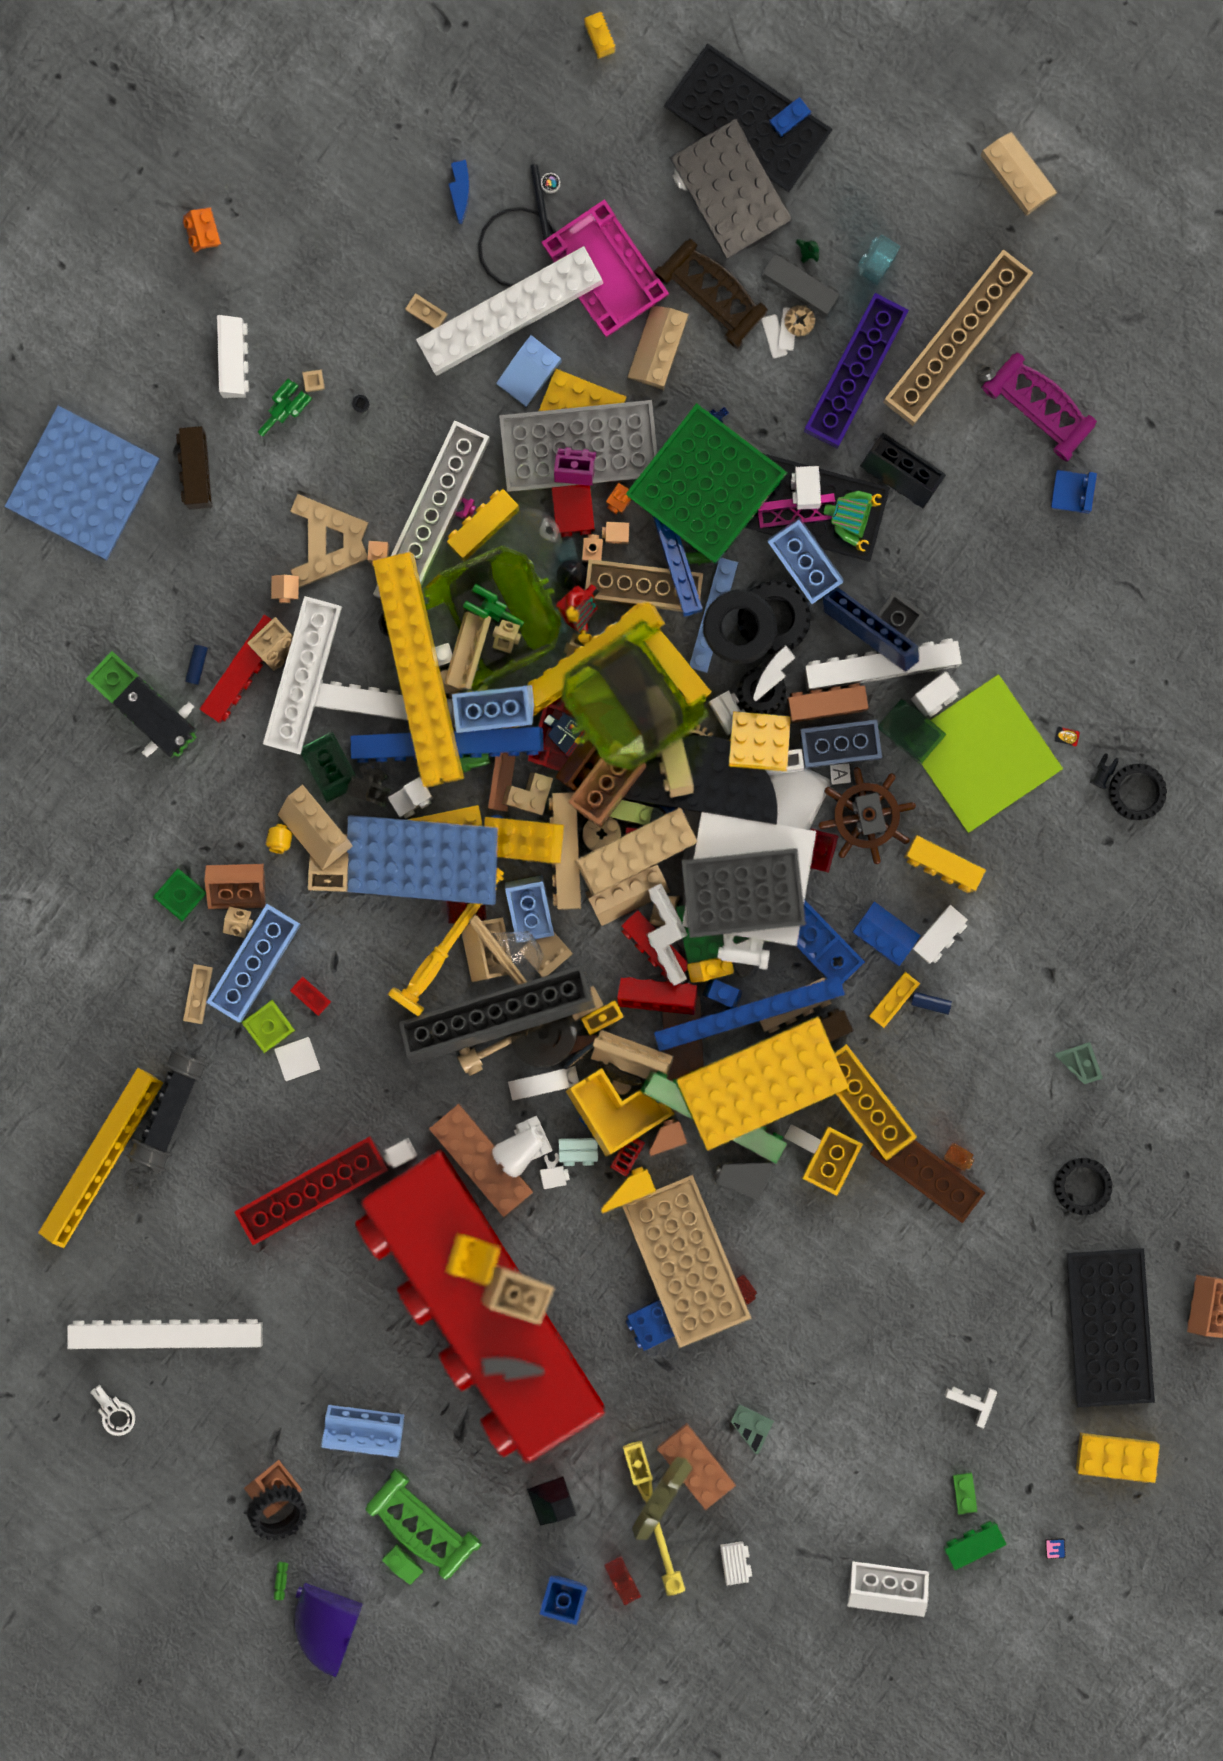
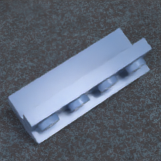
[321,1405,405,1457]

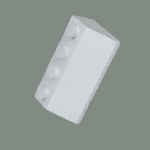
[217,315,249,398]
[848,1562,929,1617]

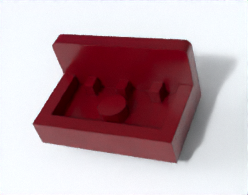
[810,828,839,873]

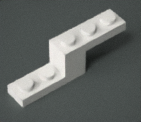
[647,884,688,986]

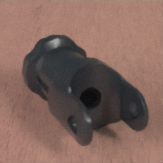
[1090,753,1119,789]

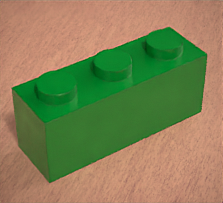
[943,1521,1007,1570]

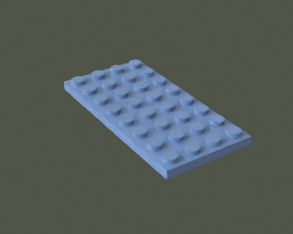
[347,815,498,905]

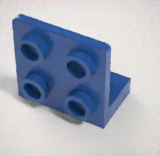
[1051,470,1097,514]

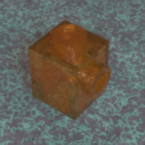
[943,1142,974,1171]

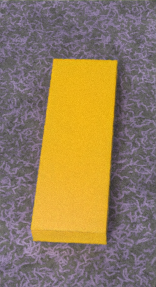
[869,972,920,1028]

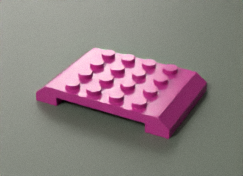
[541,199,669,337]

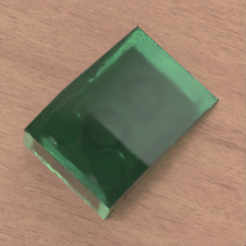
[878,698,947,765]
[301,732,361,803]

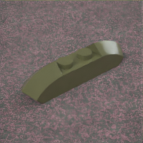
[632,1457,693,1540]

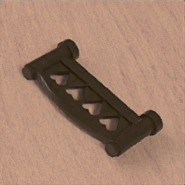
[653,238,768,349]

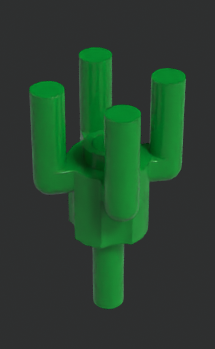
[257,378,312,437]
[463,584,524,628]

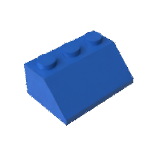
[852,901,921,966]

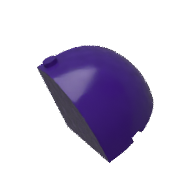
[295,1583,363,1678]

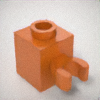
[606,483,631,514]

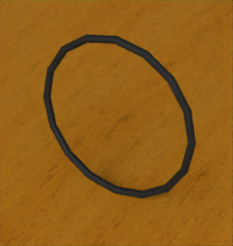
[478,207,556,287]

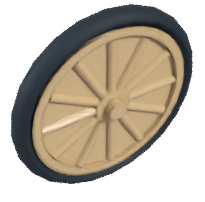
[564,1042,594,1069]

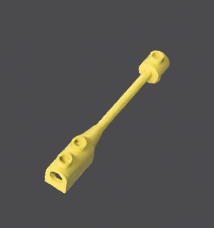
[623,1441,685,1596]

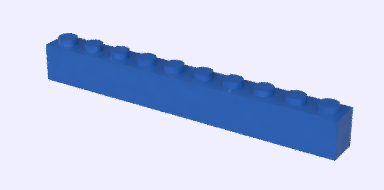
[351,727,544,763]
[654,976,845,1051]

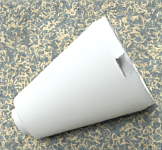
[492,1127,545,1177]

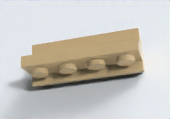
[591,1030,673,1079]

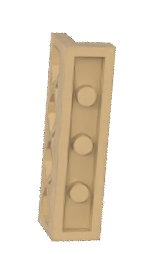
[444,612,491,691]

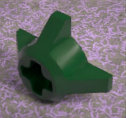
[796,239,819,263]

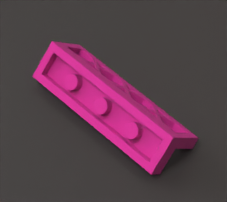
[758,494,835,528]

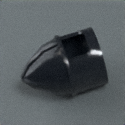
[556,560,587,591]

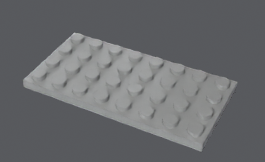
[499,400,657,492]

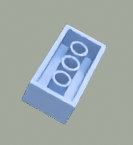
[768,517,843,604]

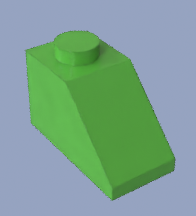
[382,1544,424,1585]

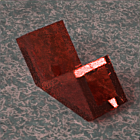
[604,1556,642,1605]

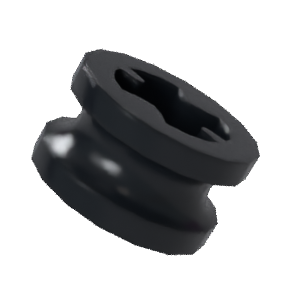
[352,395,370,413]

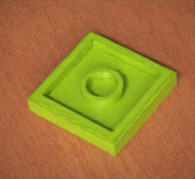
[241,1000,295,1053]

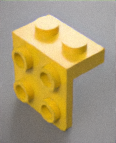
[446,1234,499,1285]

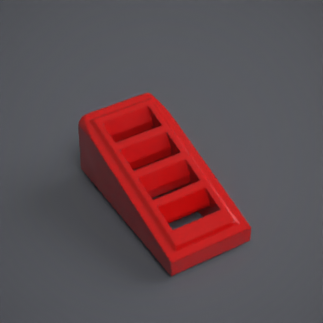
[610,1138,645,1177]

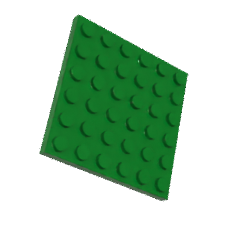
[626,403,787,564]

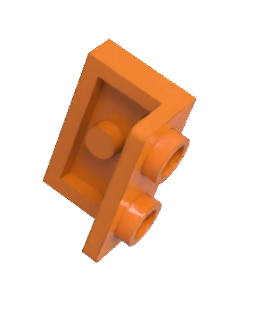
[183,207,221,252]

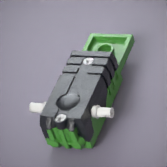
[86,651,197,758]

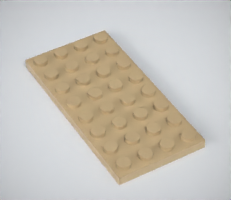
[622,1175,752,1348]

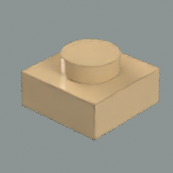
[303,370,325,392]

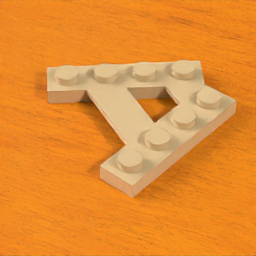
[290,494,369,588]

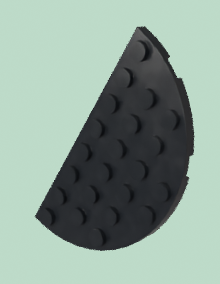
[625,736,778,825]

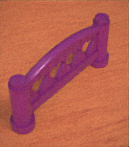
[981,352,1097,462]

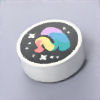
[541,173,560,193]

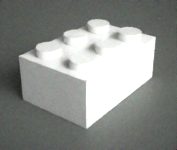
[911,672,960,718]

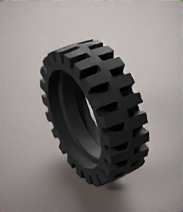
[1109,763,1167,820]
[1054,1158,1113,1215]
[247,1484,307,1540]

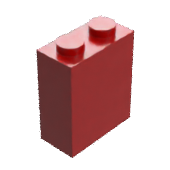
[552,485,595,538]

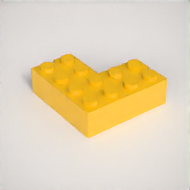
[566,1069,674,1156]

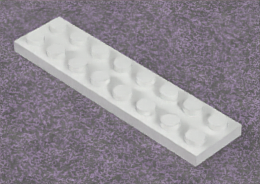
[263,596,342,755]

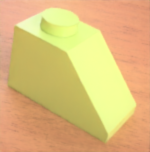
[610,800,653,825]

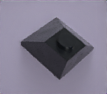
[527,1476,576,1526]

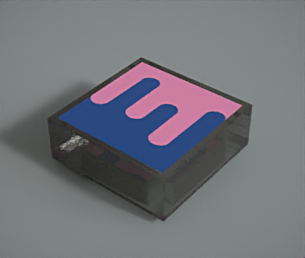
[1045,1538,1066,1559]

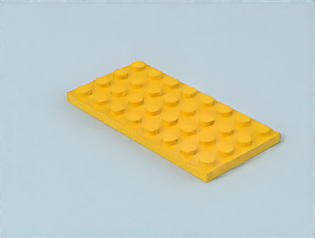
[676,1017,849,1151]

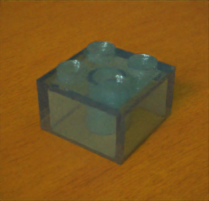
[858,234,901,286]

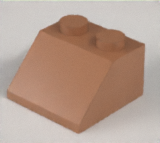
[649,1118,687,1156]
[244,1460,302,1519]

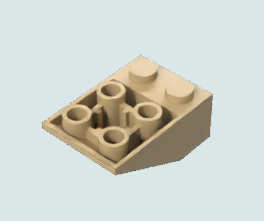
[308,834,349,892]

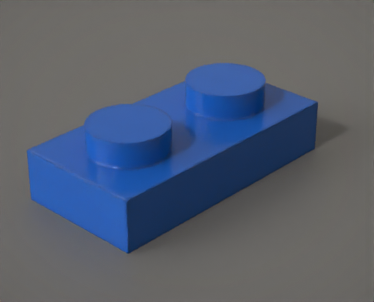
[769,97,811,137]

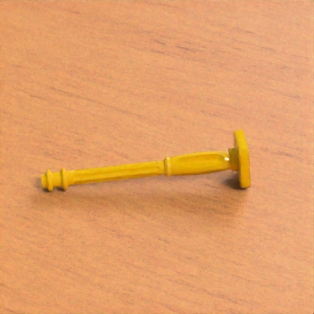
[388,868,504,1016]

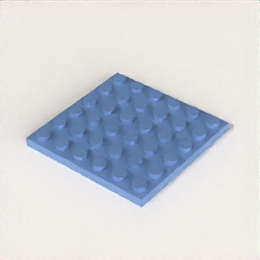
[4,406,160,560]

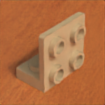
[247,617,293,671]
[520,933,573,977]

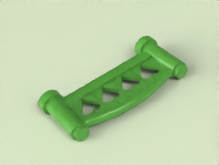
[365,1468,482,1580]

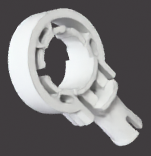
[90,1385,135,1436]

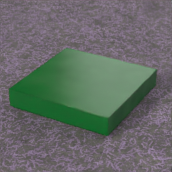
[153,868,206,922]

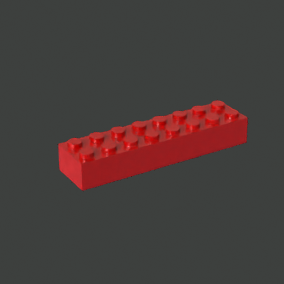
[234,1136,389,1245]

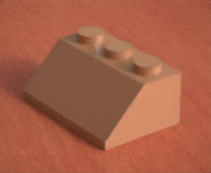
[205,864,266,909]
[1187,1275,1223,1338]

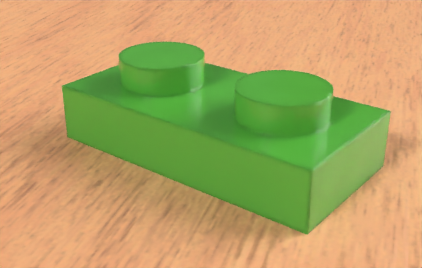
[953,1472,978,1514]

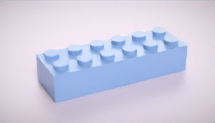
[206,904,301,1023]

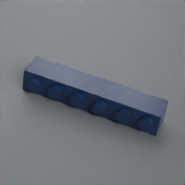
[823,587,919,672]

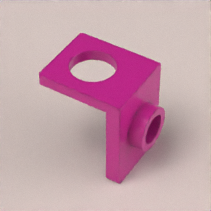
[455,498,476,520]

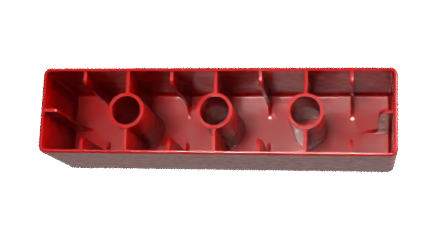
[355,1149,605,1462]

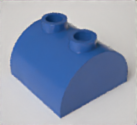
[540,1576,587,1625]

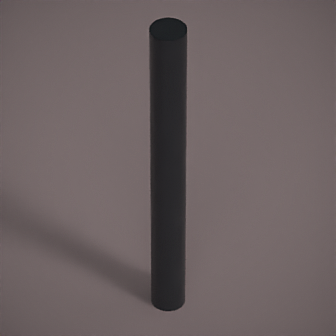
[530,164,550,240]

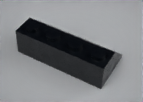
[860,433,946,509]

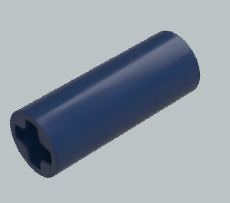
[185,644,208,685]
[911,991,952,1015]

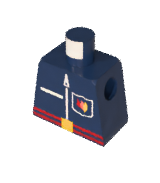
[543,714,591,758]

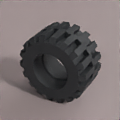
[738,666,786,714]

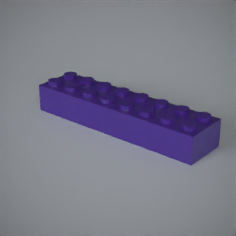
[804,293,909,449]

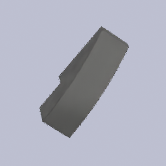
[482,1357,544,1380]

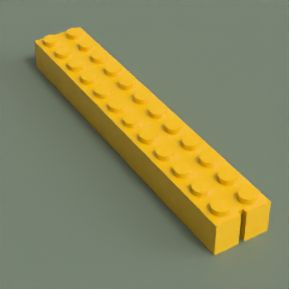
[373,552,464,788]

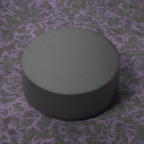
[976,365,997,382]

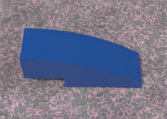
[449,159,470,224]

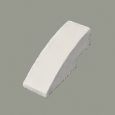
[753,645,795,701]

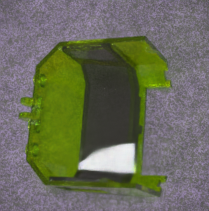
[423,545,562,691]
[562,620,708,770]

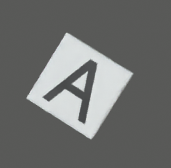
[830,763,851,785]

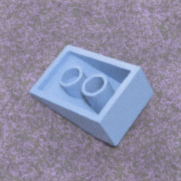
[496,335,561,407]
[505,875,554,943]

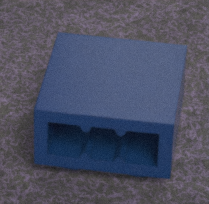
[626,1299,675,1351]

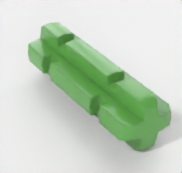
[274,1562,288,1600]

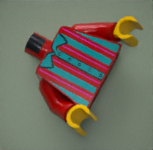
[556,584,599,645]

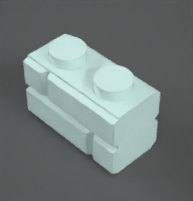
[559,1138,598,1166]

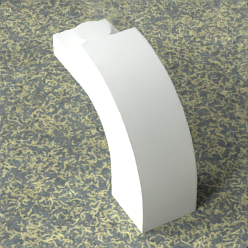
[508,1066,579,1101]

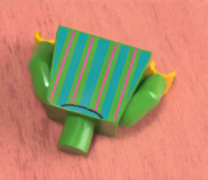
[824,491,882,551]

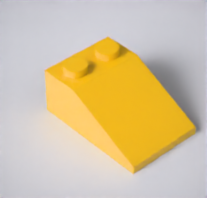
[601,1166,656,1213]

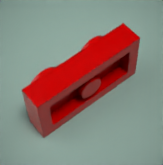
[290,976,332,1016]

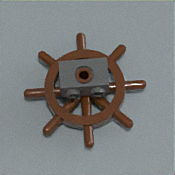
[818,767,916,864]

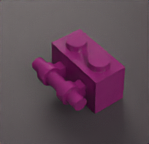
[554,447,596,486]

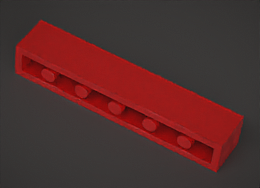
[200,614,272,723]

